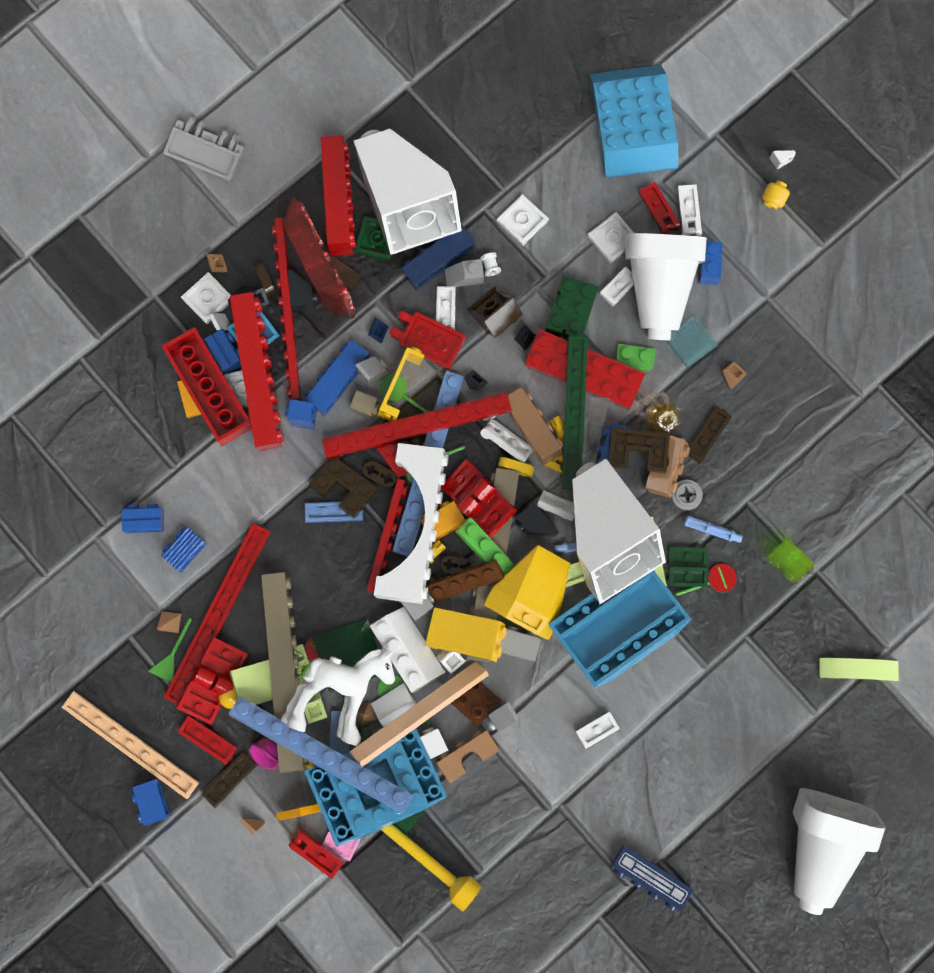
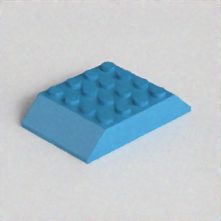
[589,65,678,178]
[548,570,691,688]

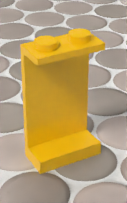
[377,347,425,422]
[425,608,506,662]

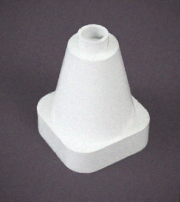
[625,233,707,340]
[792,788,886,915]

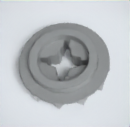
[671,480,703,511]

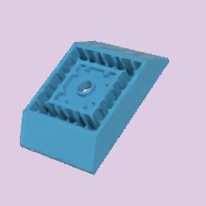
[304,728,447,847]

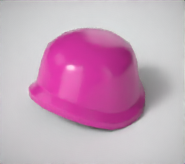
[250,738,279,769]

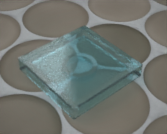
[666,316,718,368]

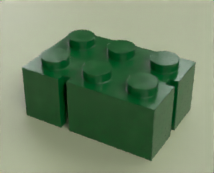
[545,275,599,341]

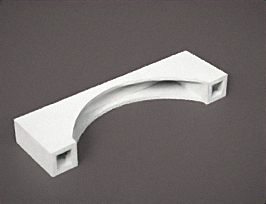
[374,443,448,604]

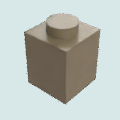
[349,390,380,420]

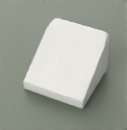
[770,151,796,169]
[209,313,231,333]
[436,650,465,674]

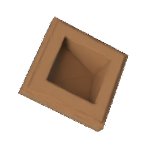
[723,361,747,389]
[157,612,182,633]
[240,817,265,834]

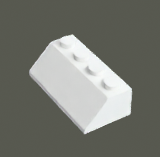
[370,607,445,694]

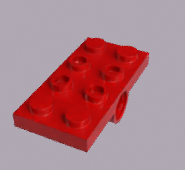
[441,459,517,538]
[176,636,248,725]

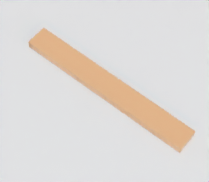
[350,661,488,767]
[62,691,200,799]

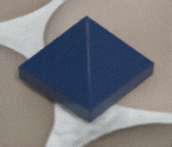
[368,318,389,343]

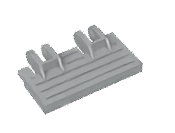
[163,116,245,182]

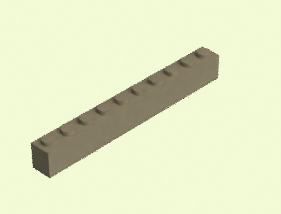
[464,468,519,664]
[261,572,309,773]

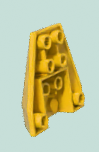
[483,545,571,640]

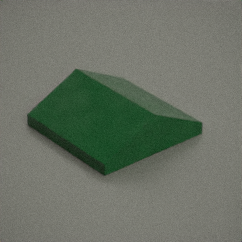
[355,216,393,260]

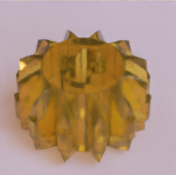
[648,402,682,434]

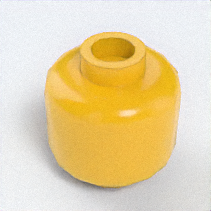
[762,180,790,210]

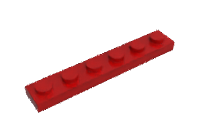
[367,479,408,593]

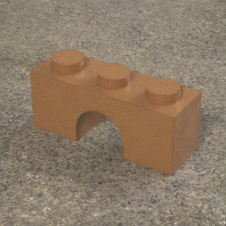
[645,436,690,498]
[437,730,500,783]

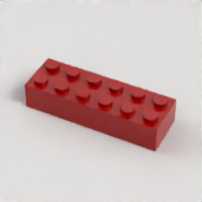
[321,135,356,256]
[162,327,252,447]
[525,329,645,411]

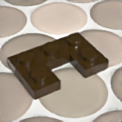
[608,428,670,473]
[309,457,378,519]

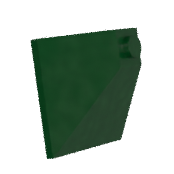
[313,618,378,693]

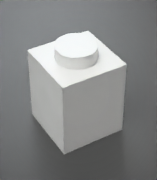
[420,727,448,759]

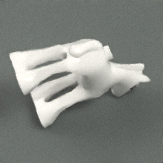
[281,648,395,746]

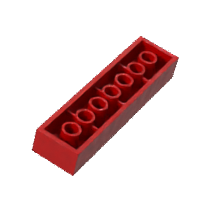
[230,292,284,451]

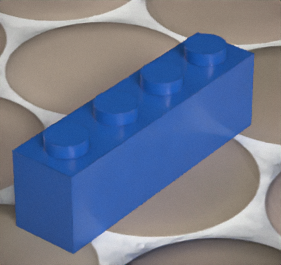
[305,340,371,416]

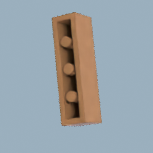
[508,387,563,466]

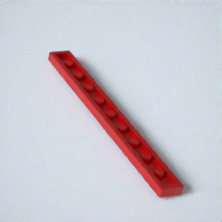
[272,217,301,401]
[322,392,512,459]
[163,523,271,704]

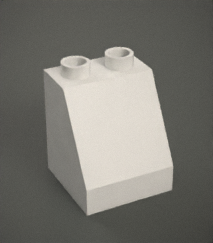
[354,129,462,255]
[572,459,666,604]

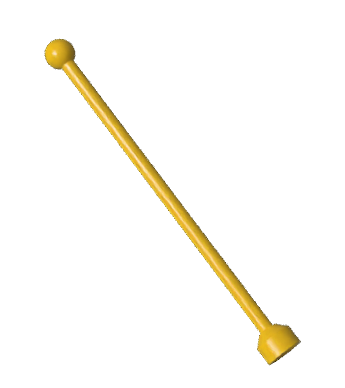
[218,688,483,912]

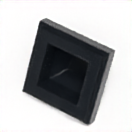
[514,324,536,350]
[464,370,488,390]

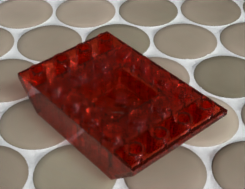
[283,197,356,319]

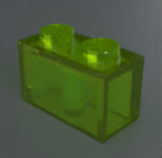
[768,537,815,583]

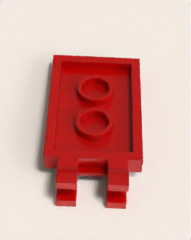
[389,310,466,370]

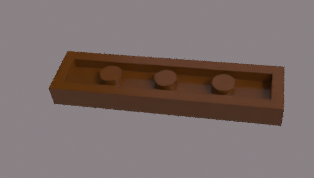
[426,559,505,602]

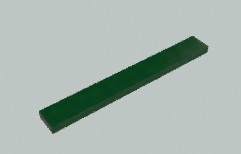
[561,335,588,490]

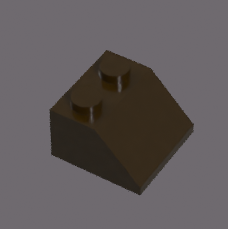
[467,287,523,338]

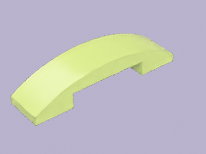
[294,644,328,724]
[819,658,899,681]

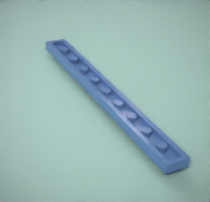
[391,371,464,557]
[229,697,413,815]

